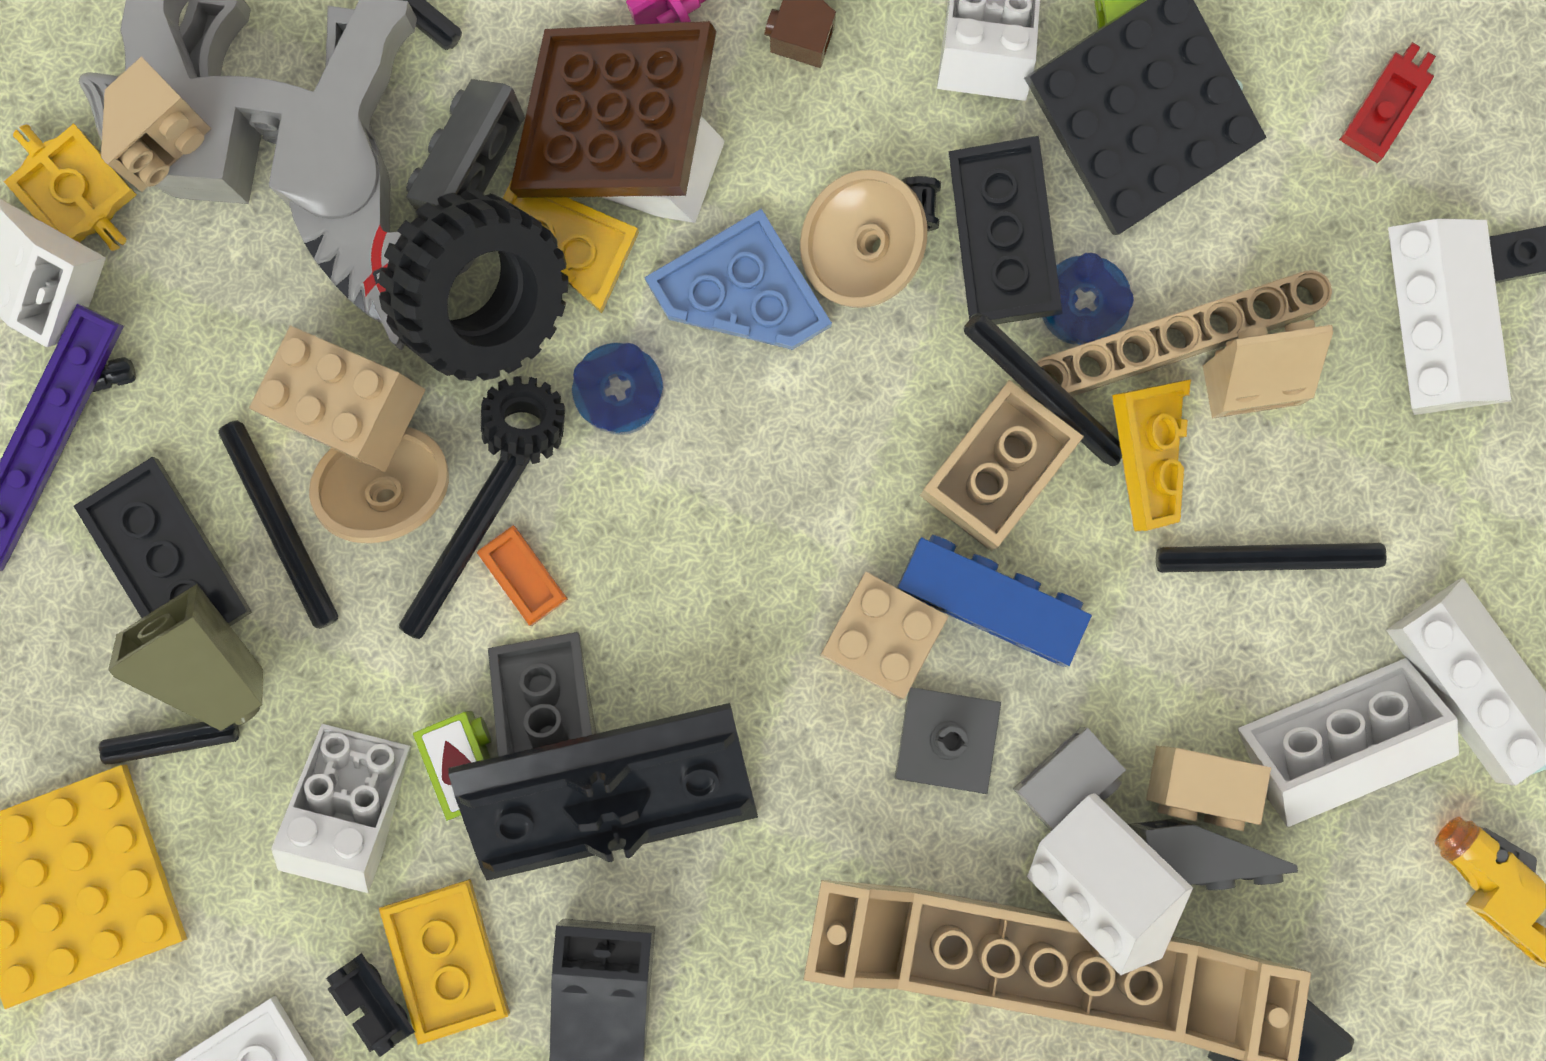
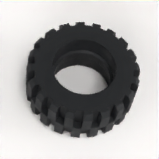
[379,190,568,381]

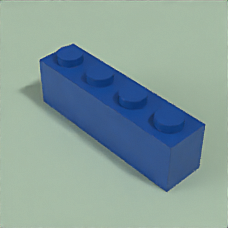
[897,535,1092,667]

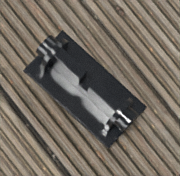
[326,953,415,1057]

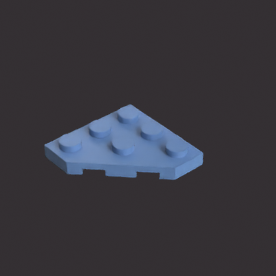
[644,209,832,350]

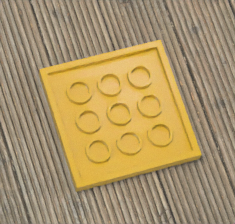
[0,764,187,1010]

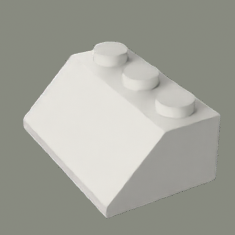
[1027,793,1193,975]

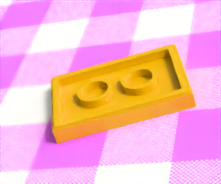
[379,879,510,1045]

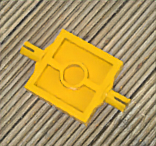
[3,123,137,251]

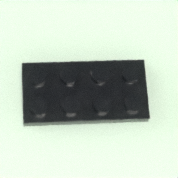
[948,136,1063,325]
[74,457,252,626]

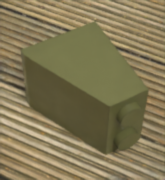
[108,584,263,731]

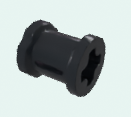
[902,176,941,231]

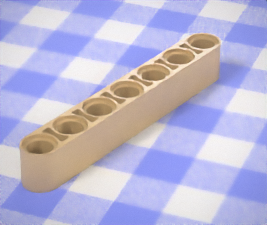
[1024,270,1332,397]

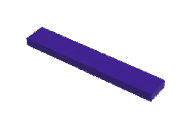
[0,304,124,571]

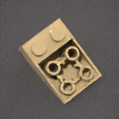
[1203,320,1333,419]

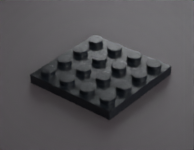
[1024,0,1267,235]

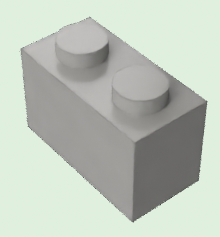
[1013,727,1126,831]

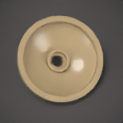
[800,170,927,308]
[309,427,449,543]

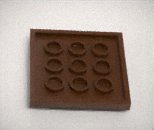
[510,21,717,198]

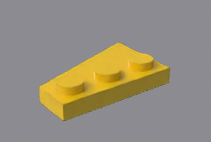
[503,179,639,313]
[1112,379,1191,531]

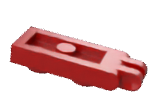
[1339,42,1436,163]

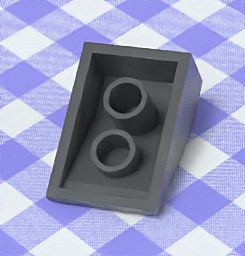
[488,632,597,756]

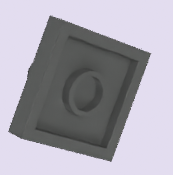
[895,687,1001,794]

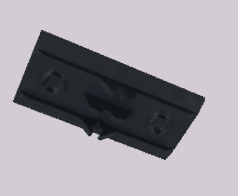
[448,703,758,881]

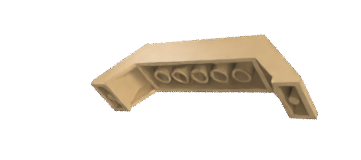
[803,880,1311,1061]

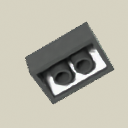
[406,79,525,210]

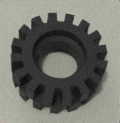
[481,376,565,465]

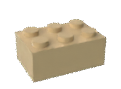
[249,325,426,472]
[919,380,1084,552]

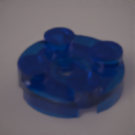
[1042,252,1134,345]
[572,343,664,435]

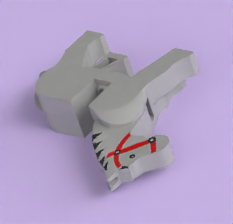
[79,0,474,350]

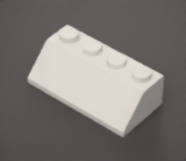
[1388,219,1511,415]
[1386,578,1546,786]
[1238,658,1459,828]

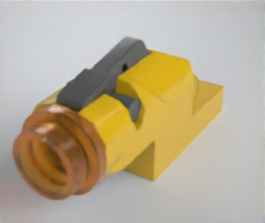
[1434,817,1546,968]

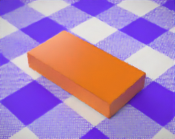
[477,525,569,626]

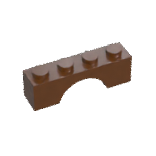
[764,0,836,68]

